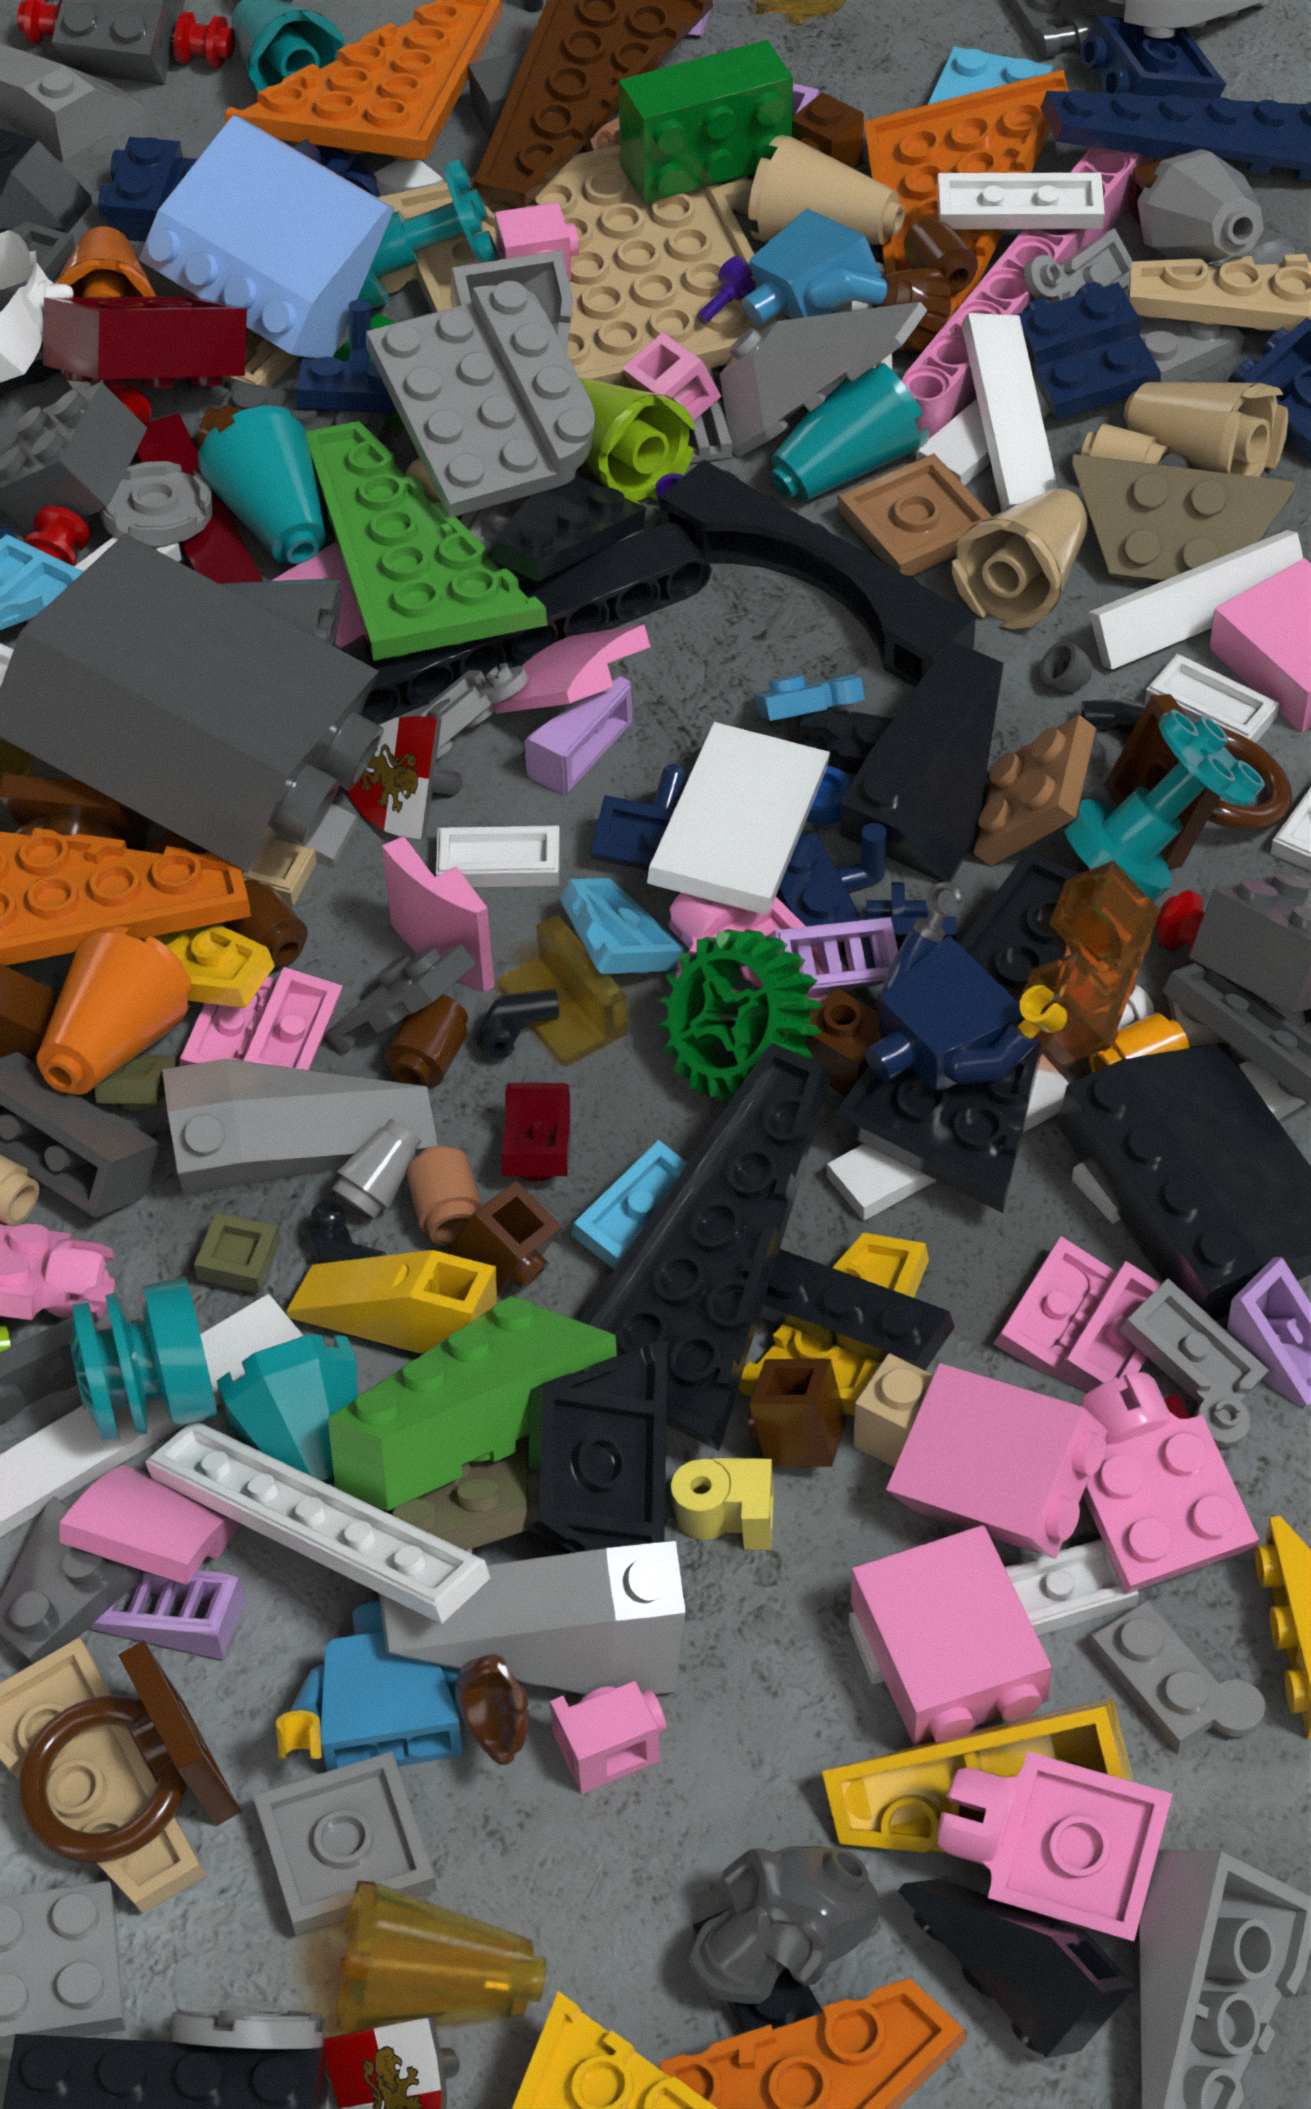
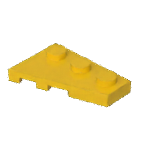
[139,924,275,1008]
[738,1232,929,1416]
[512,1991,718,2109]

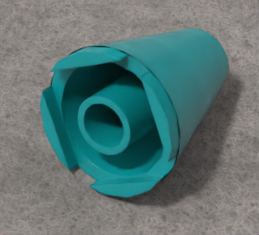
[231,0,346,93]
[770,363,930,502]
[198,405,326,564]

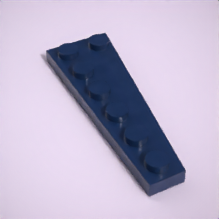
[1040,90,1311,181]

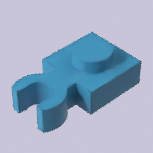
[754,674,865,721]

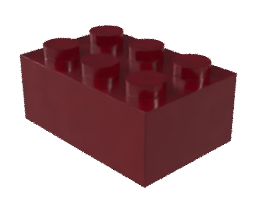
[43,296,247,389]

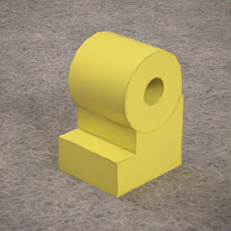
[671,1458,774,1551]

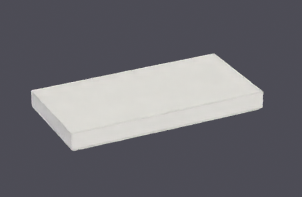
[647,722,830,915]

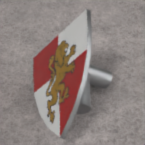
[346,716,462,840]
[323,2016,460,2109]

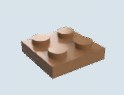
[838,453,992,576]
[974,715,1096,866]

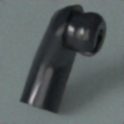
[1081,698,1146,730]
[476,989,559,1060]

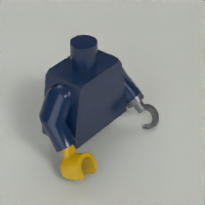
[865,882,1067,1091]

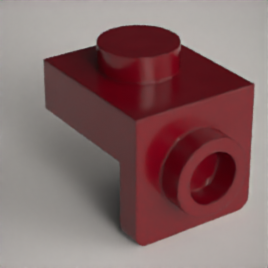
[502,1083,571,1182]

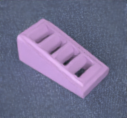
[524,676,632,796]
[767,917,898,997]
[90,1569,246,1660]

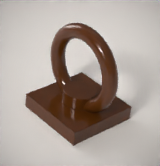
[1104,694,1292,868]
[0,773,149,850]
[17,1640,242,1863]

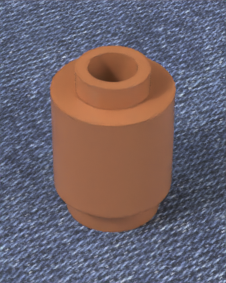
[406,1146,482,1246]

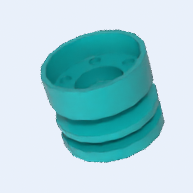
[69,1276,218,1444]

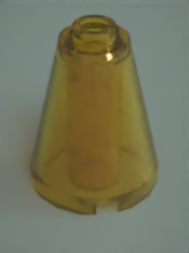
[336,1880,546,2033]

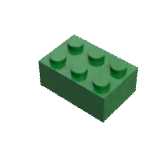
[619,40,793,204]

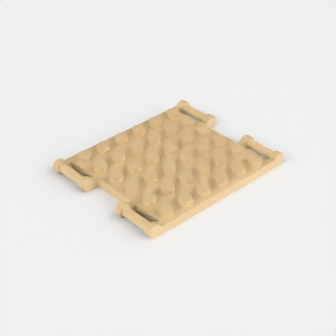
[377,145,788,387]

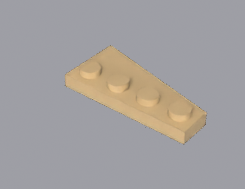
[1128,254,1311,332]
[0,1637,207,1914]

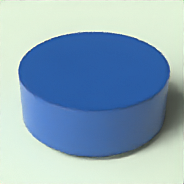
[806,766,852,825]

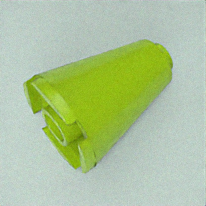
[579,377,695,505]

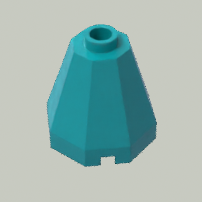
[217,1334,358,1487]

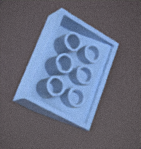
[139,115,395,358]

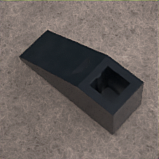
[898,1879,1136,2058]

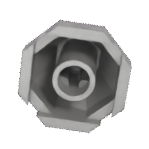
[1137,149,1264,264]

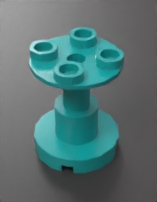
[357,158,500,309]
[1064,709,1265,906]

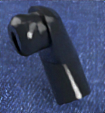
[306,1202,386,1264]

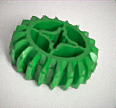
[656,929,823,1102]

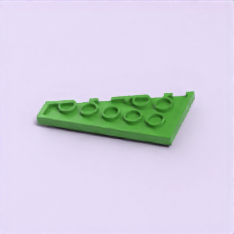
[306,421,547,661]

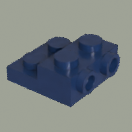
[1080,15,1227,99]
[98,137,198,242]
[1016,282,1161,420]
[1227,317,1311,462]

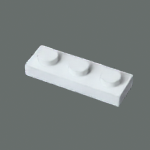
[937,173,1105,229]

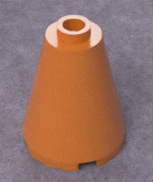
[54,226,156,297]
[37,925,192,1095]

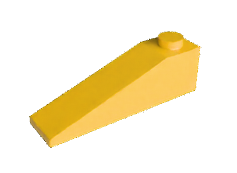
[822,1697,1133,1853]

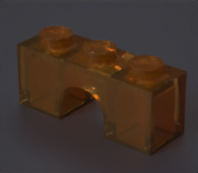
[1019,861,1160,1065]

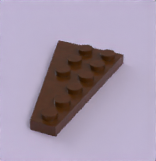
[473,0,713,208]

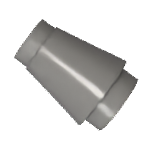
[332,1119,422,1219]

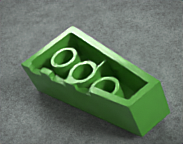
[328,1296,617,1511]

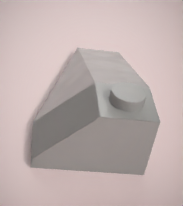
[162,1059,438,1195]
[379,1541,685,1697]

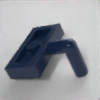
[296,300,398,413]
[590,764,688,871]
[776,823,887,927]

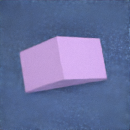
[1227,1257,1311,1406]

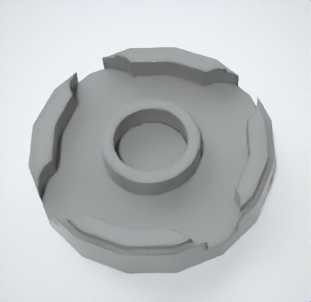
[99,461,213,546]
[171,2007,326,2049]

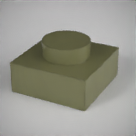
[94,1055,176,1110]
[194,1212,280,1293]

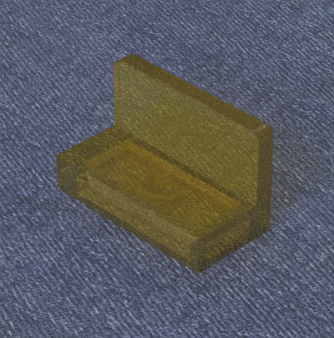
[499,915,628,1066]

